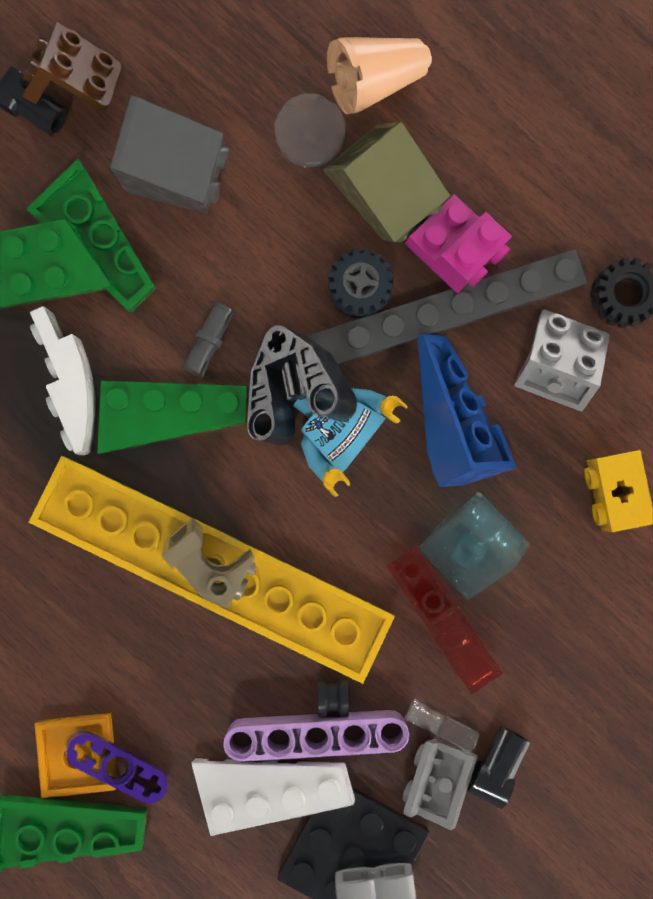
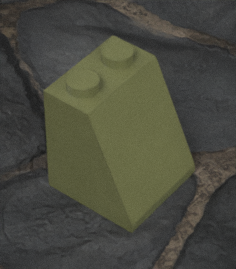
[323,122,450,243]

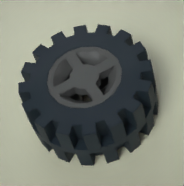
[328,248,394,318]

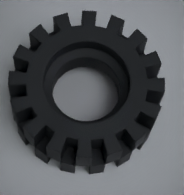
[590,257,653,328]

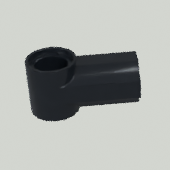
[0,66,68,137]
[467,725,531,809]

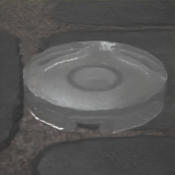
[275,93,345,167]

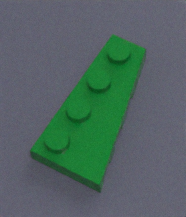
[26,159,156,314]
[97,381,248,454]

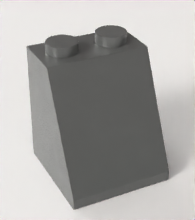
[110,96,230,214]

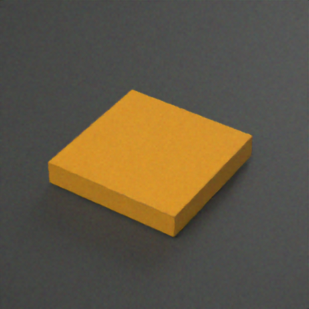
[34,713,117,799]

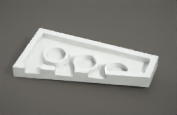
[191,758,355,836]

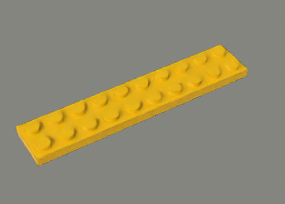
[28,456,395,684]

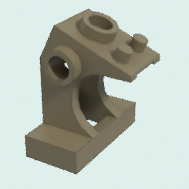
[162,518,257,608]

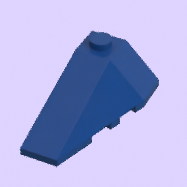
[418,334,517,487]

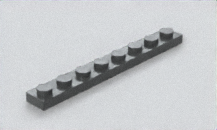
[307,249,587,366]

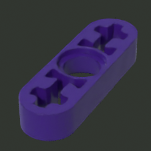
[66,731,168,803]

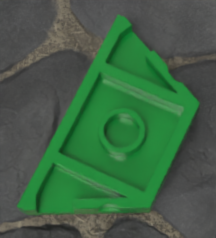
[0,219,115,309]

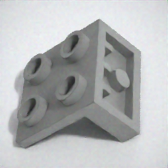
[514,309,610,412]

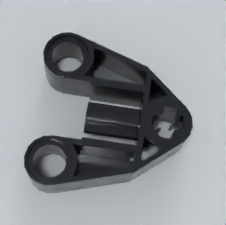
[247,325,357,446]

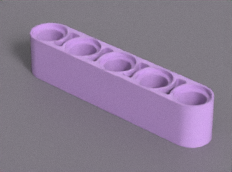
[223,710,409,761]

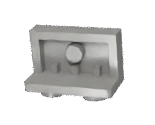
[403,738,478,830]

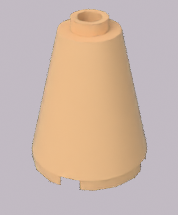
[327,37,432,114]

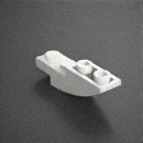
[30,306,96,456]

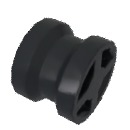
[318,678,349,717]

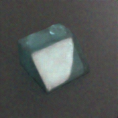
[417,491,530,601]

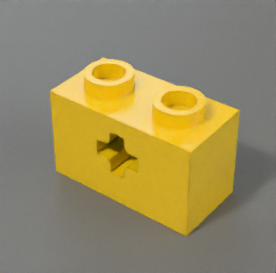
[584,450,653,532]

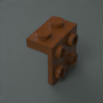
[21,22,121,111]

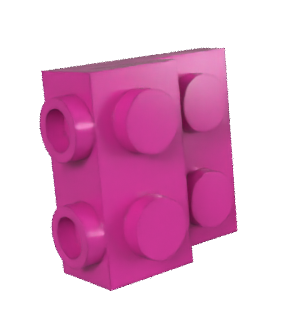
[405,194,512,294]

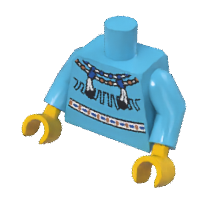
[293,388,408,497]

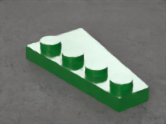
[0,794,148,872]

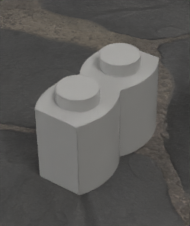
[335,863,416,899]

